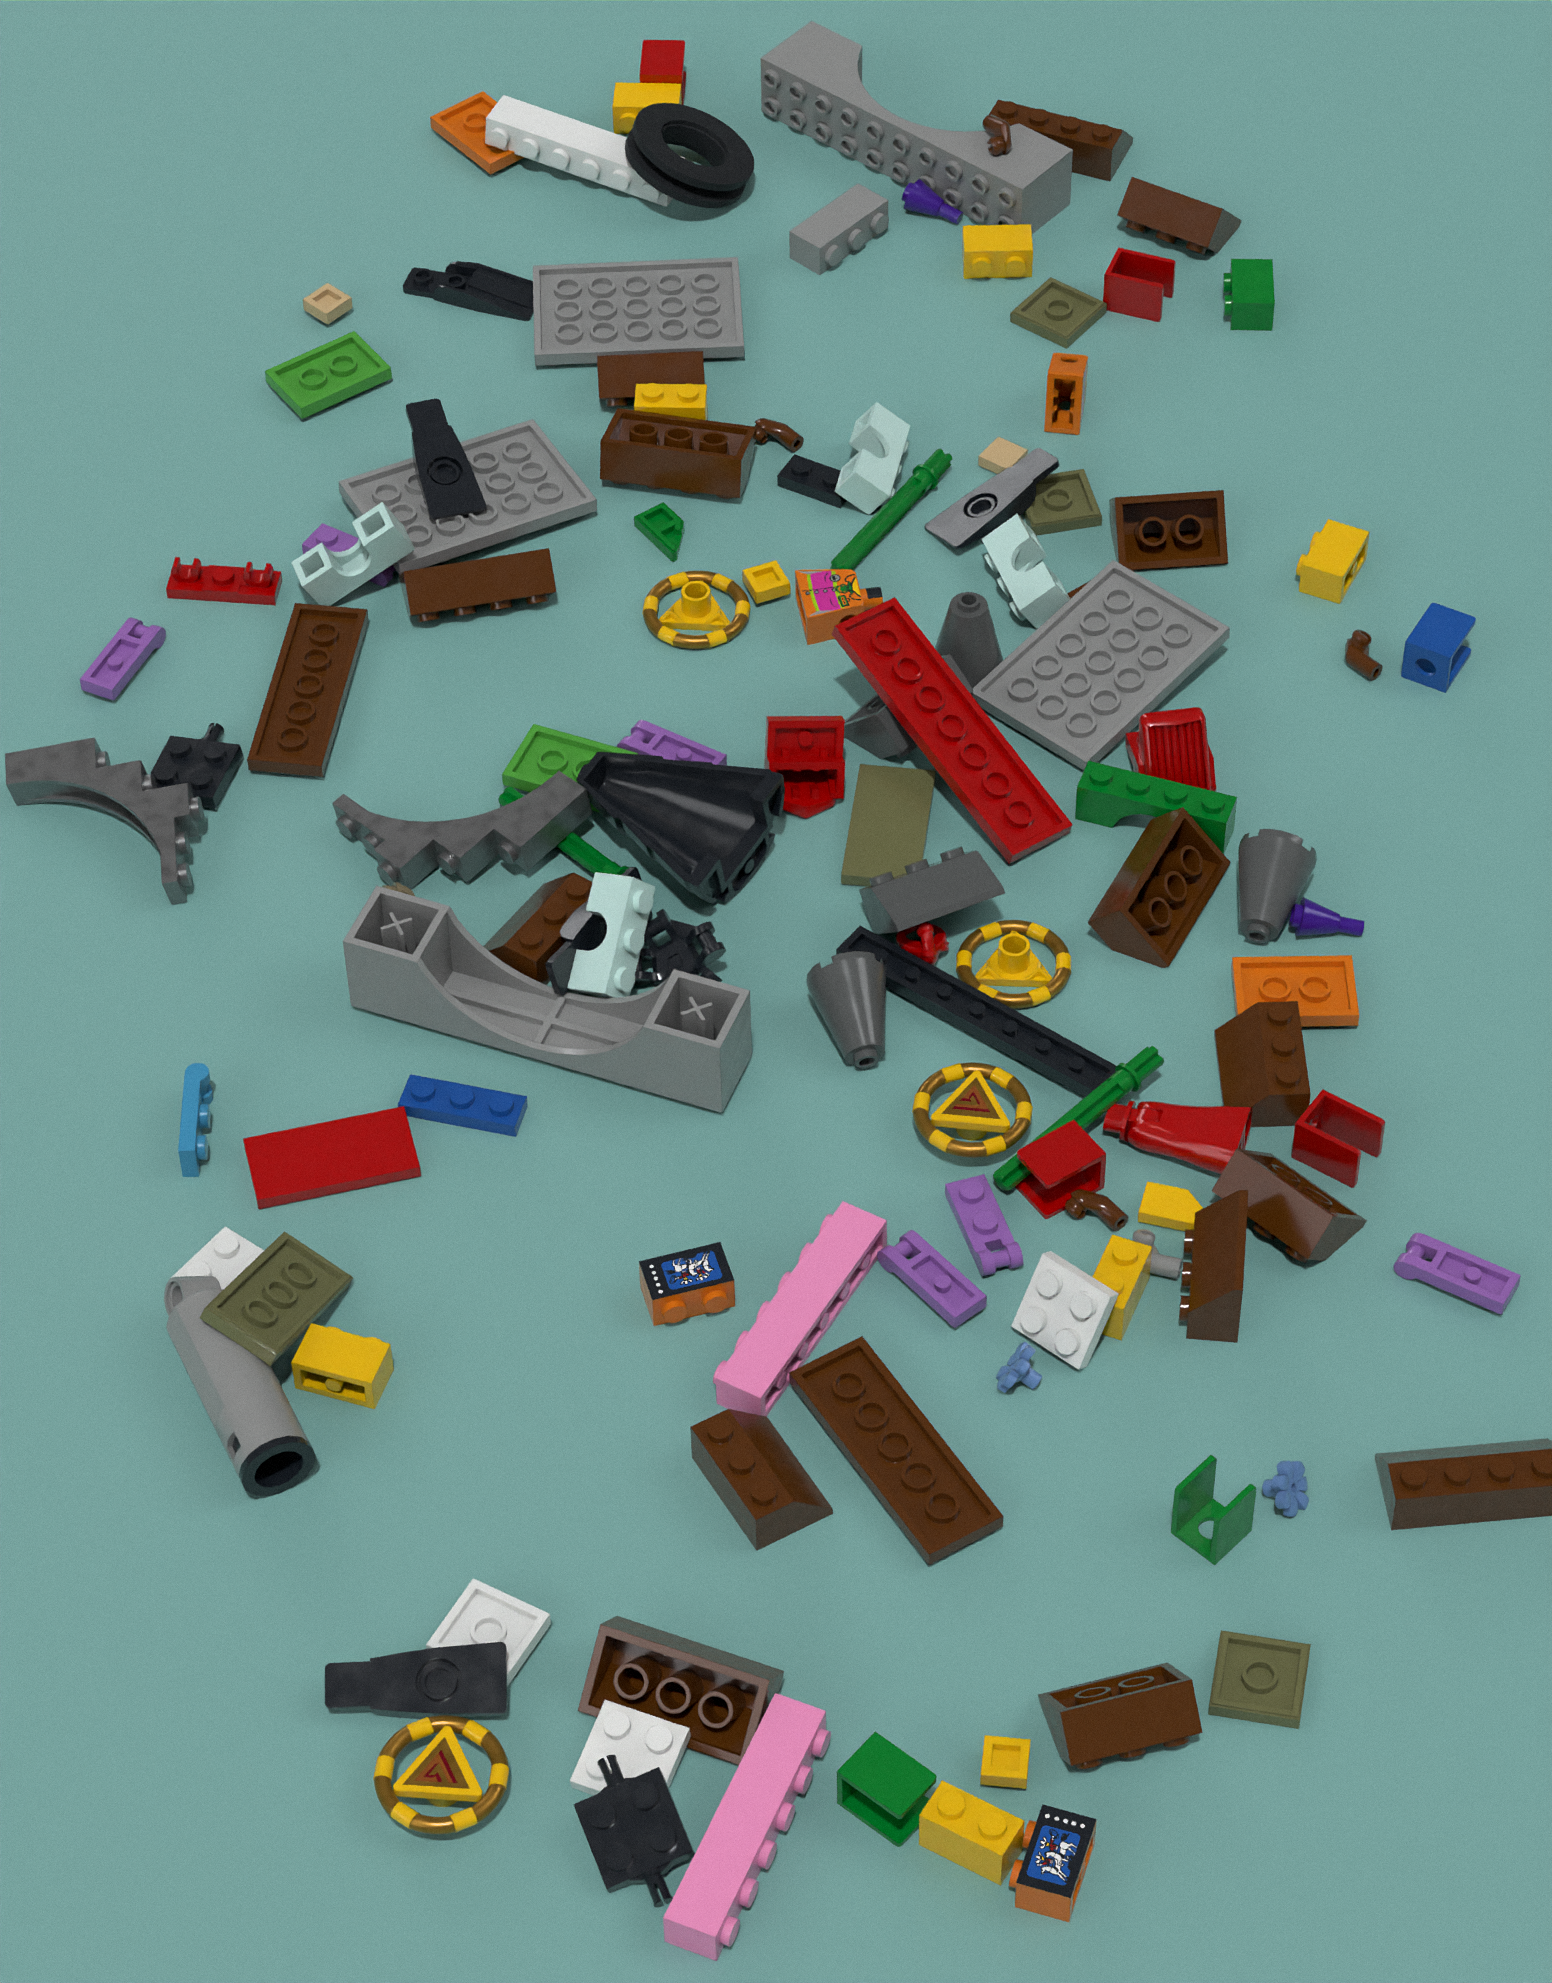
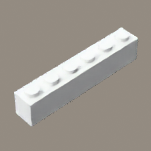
[485,95,685,207]

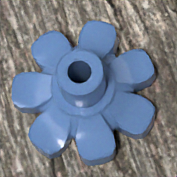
[996,1342,1042,1393]
[1262,1461,1309,1517]

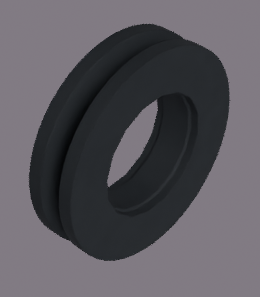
[625,103,754,208]

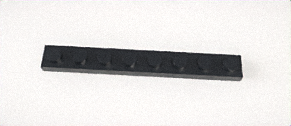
[836,926,1116,1097]

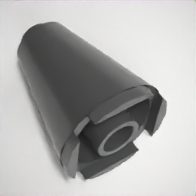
[935,592,1004,689]
[1238,829,1317,943]
[806,951,886,1068]

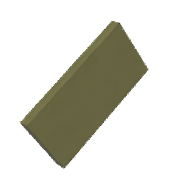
[841,764,936,886]
[200,1232,353,1366]

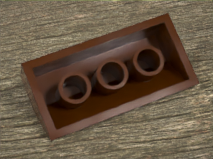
[989,100,1133,181]
[600,408,757,499]
[399,548,556,622]
[1088,807,1231,968]
[1375,1438,1552,1530]
[578,1616,784,1765]

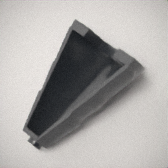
[576,752,785,904]

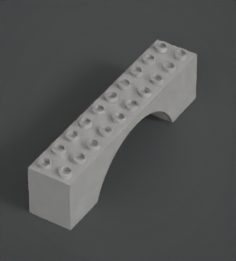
[760,21,1073,234]
[343,886,752,1113]

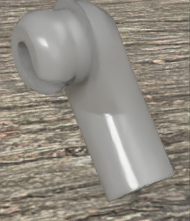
[1132,1229,1183,1279]

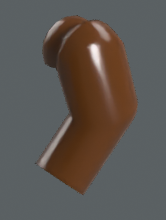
[983,114,1012,155]
[755,418,804,452]
[1345,629,1383,680]
[1065,1189,1128,1231]

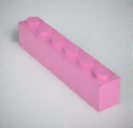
[713,1201,887,1417]
[663,1693,831,1961]

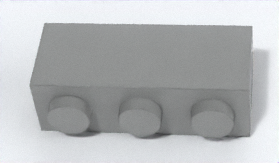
[789,183,889,275]

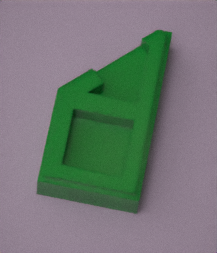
[634,502,685,562]

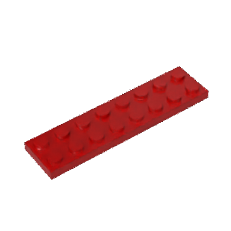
[832,597,1073,864]

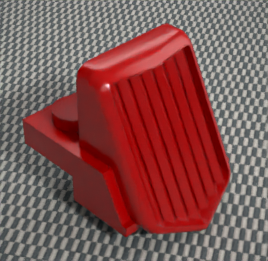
[1125,707,1217,791]
[764,716,845,819]

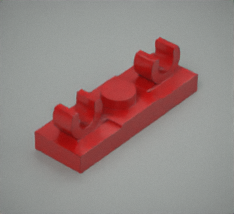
[166,557,282,606]

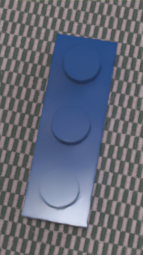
[398,1074,528,1137]

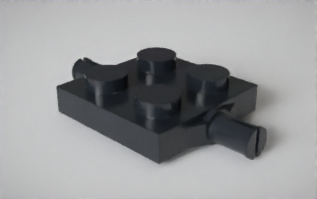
[150,723,243,809]
[573,1755,695,1907]

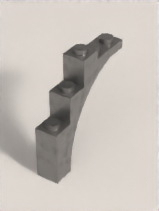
[5,737,204,905]
[332,771,592,889]

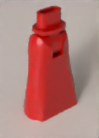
[1103,1101,1253,1174]

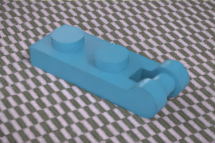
[178,1063,213,1177]

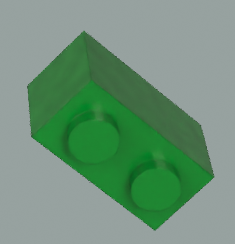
[1223,259,1275,331]

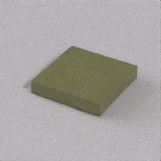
[1010,277,1107,349]
[1023,469,1102,536]
[1208,1630,1311,1729]

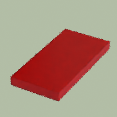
[243,1106,421,1209]

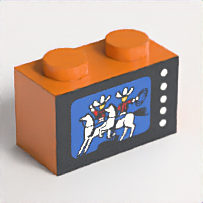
[639,1242,735,1326]
[1009,1804,1097,1922]

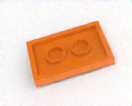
[430,91,525,175]
[1231,955,1359,1027]

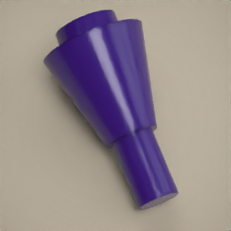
[902,179,963,224]
[1289,897,1364,936]

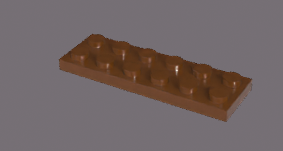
[247,603,369,777]
[789,1336,1004,1565]

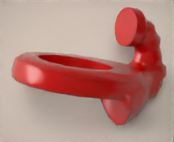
[896,922,949,965]

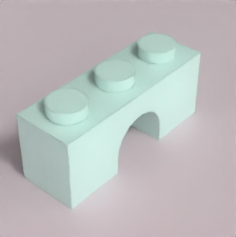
[835,402,910,515]
[291,502,415,606]
[982,514,1070,629]
[567,872,655,998]

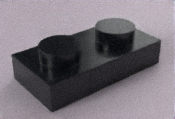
[777,454,847,509]

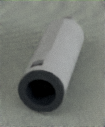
[164,1275,316,1496]

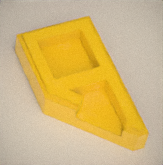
[1138,1181,1203,1231]

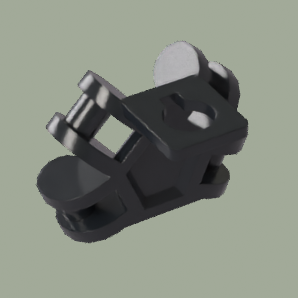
[634,909,726,986]

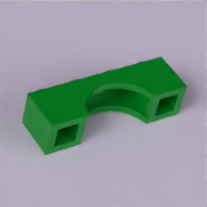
[1075,761,1237,854]

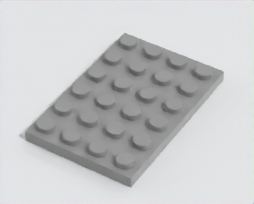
[533,257,744,366]
[338,419,597,575]
[971,560,1230,770]

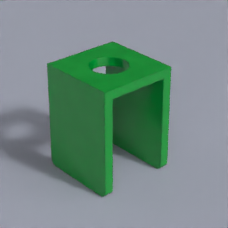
[1171,1455,1257,1565]
[837,1731,937,1847]

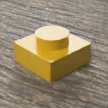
[742,560,791,604]
[980,1735,1031,1789]

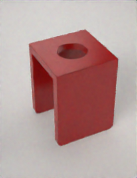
[639,40,686,105]
[1103,247,1176,322]
[1291,1089,1385,1188]
[1016,1120,1106,1219]

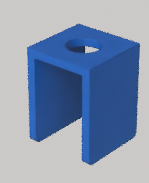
[1401,603,1476,693]

